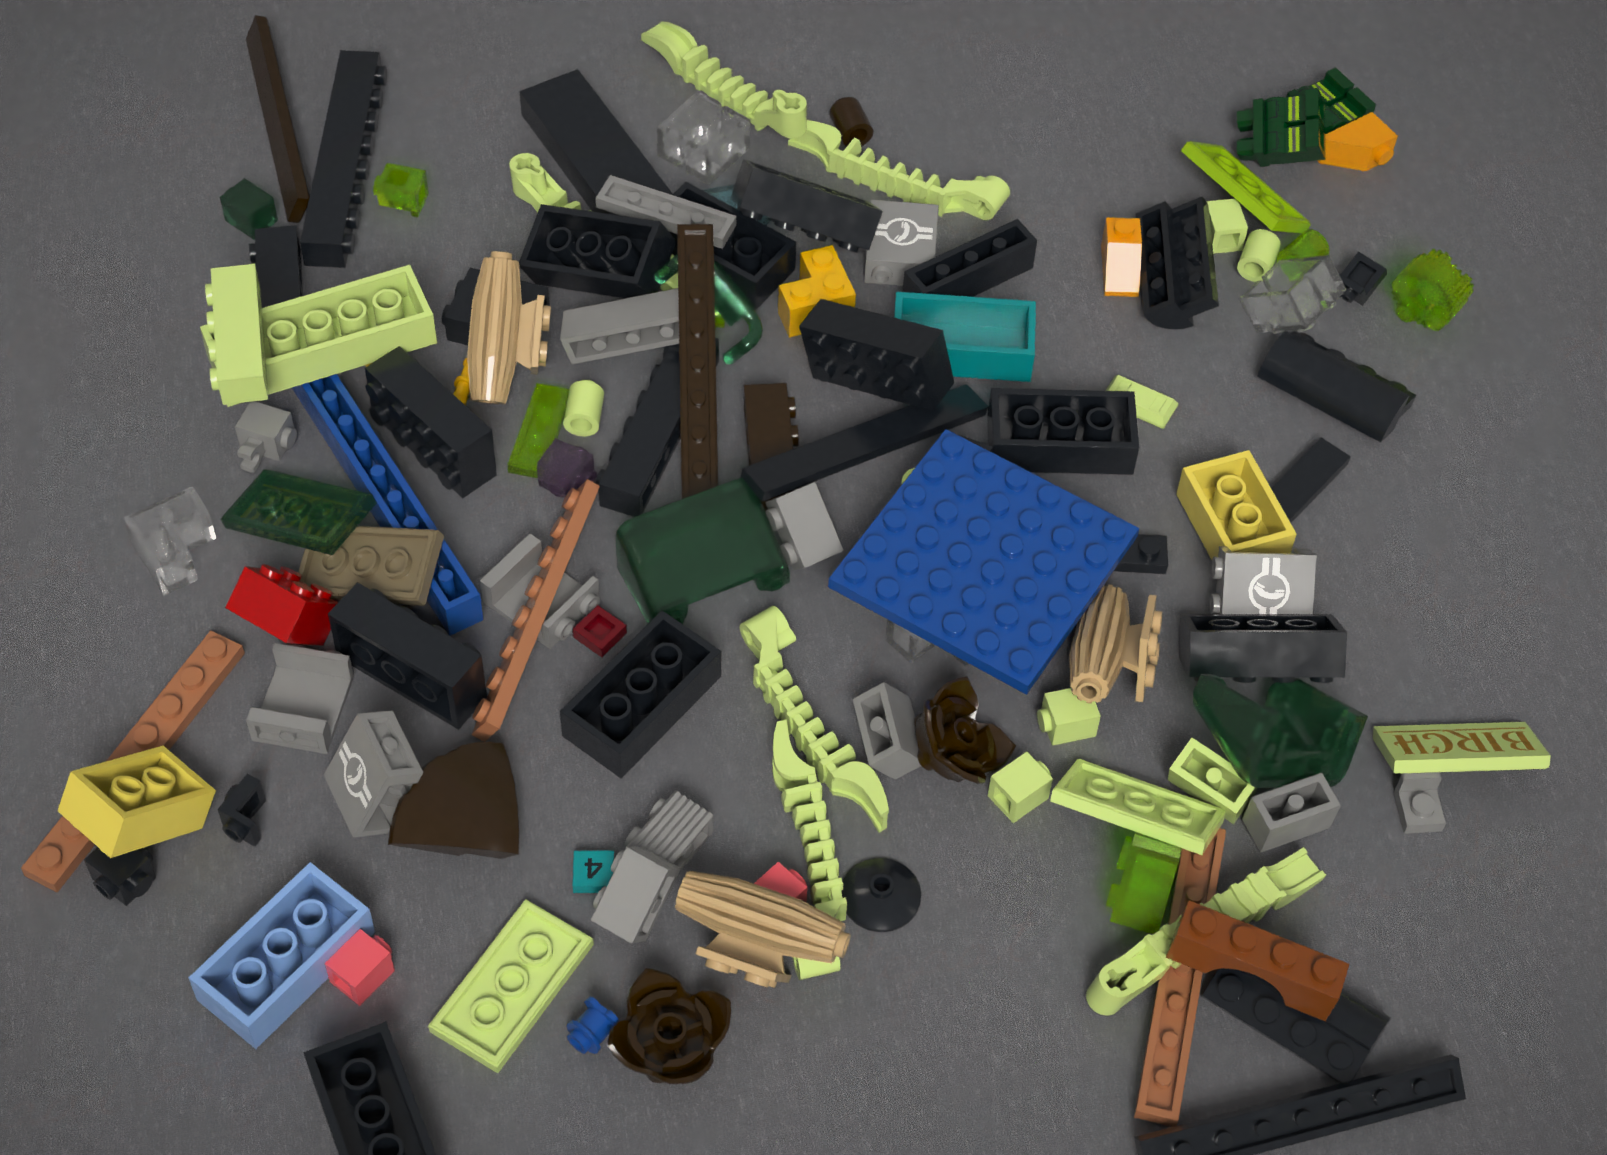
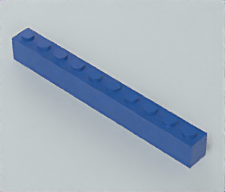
[292,374,483,636]

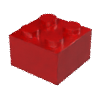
[225,564,338,646]

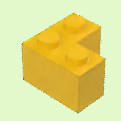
[778,245,856,338]

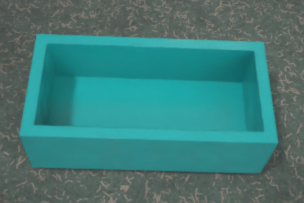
[894,292,1036,382]

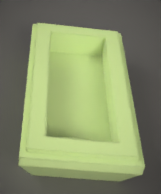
[1105,375,1179,429]

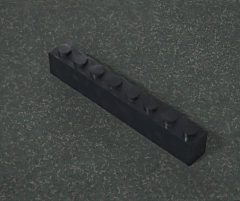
[300,50,387,268]

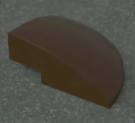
[388,742,519,859]

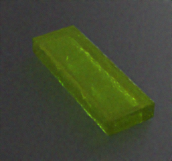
[507,383,569,479]

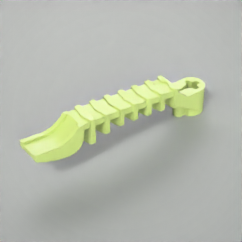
[641,21,807,138]
[788,120,1010,220]
[509,153,678,291]
[739,606,889,833]
[772,719,847,980]
[1086,847,1326,1016]

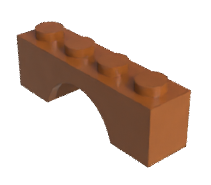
[1166,900,1350,1021]

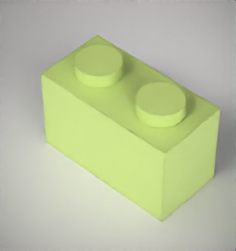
[1168,738,1259,825]

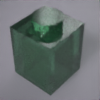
[220,178,278,240]

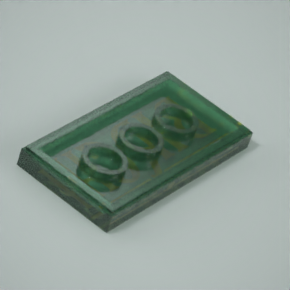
[220,469,377,556]

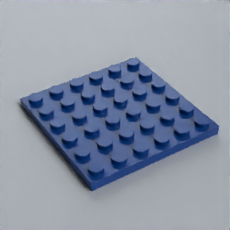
[828,429,1139,695]

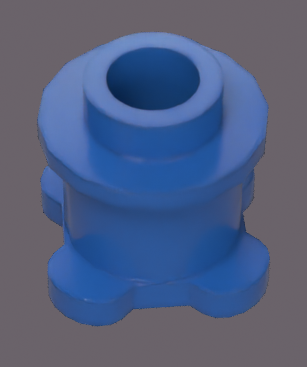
[566,996,619,1054]

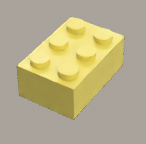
[1176,450,1297,560]
[57,746,216,858]

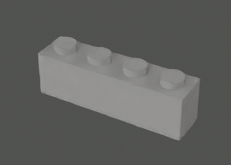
[560,288,679,364]

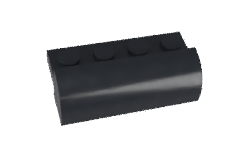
[1136,196,1219,329]
[1257,330,1416,442]
[1202,969,1391,1083]

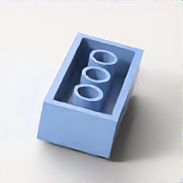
[188,862,375,1049]

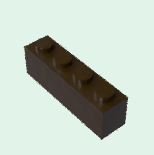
[743,383,799,521]

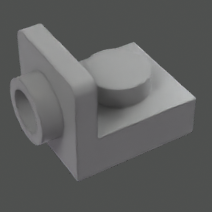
[1394,772,1446,834]

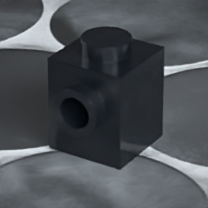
[84,847,156,906]

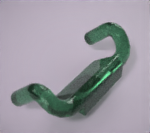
[654,254,763,365]

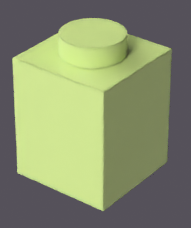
[1206,199,1248,254]
[1037,688,1101,746]
[988,752,1053,823]

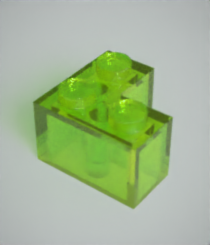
[1106,832,1182,934]

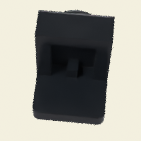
[1332,251,1387,306]
[218,774,266,846]

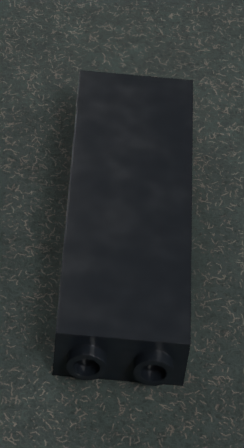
[520,69,673,216]

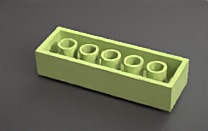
[200,265,437,407]

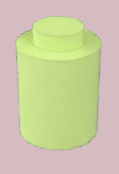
[1237,229,1281,282]
[563,380,604,437]

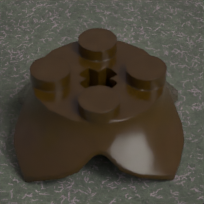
[914,676,1016,784]
[608,968,731,1084]

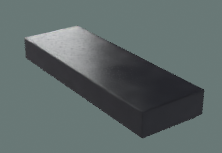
[1271,437,1351,523]

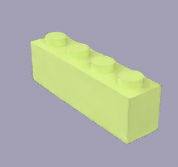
[205,264,268,405]

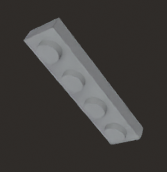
[596,175,736,249]

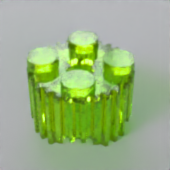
[1391,249,1474,331]

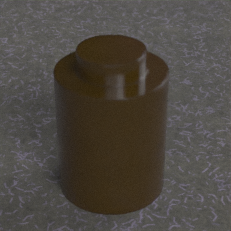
[829,97,874,147]

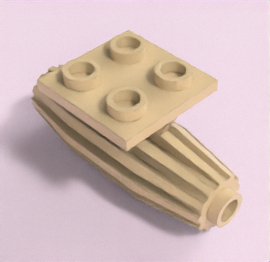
[467,251,551,404]
[1069,584,1162,703]
[675,871,851,988]

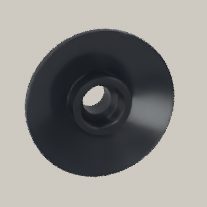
[842,858,921,932]

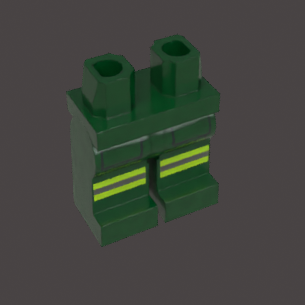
[1286,67,1376,134]
[1237,88,1326,167]

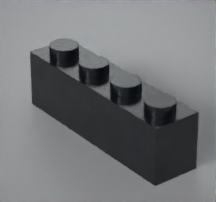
[902,219,1038,297]
[249,225,303,308]

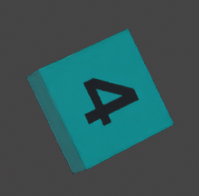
[573,850,615,893]

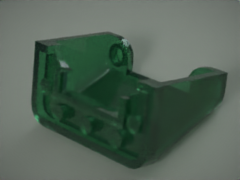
[615,478,790,624]
[1193,674,1368,788]

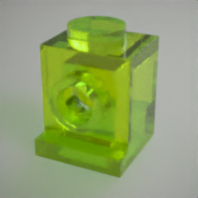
[373,163,429,217]

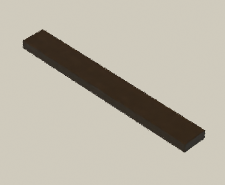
[246,15,310,223]
[677,224,719,507]

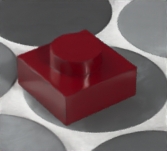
[573,605,627,658]

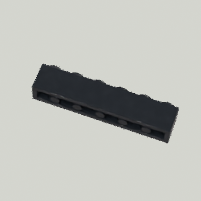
[595,338,719,519]

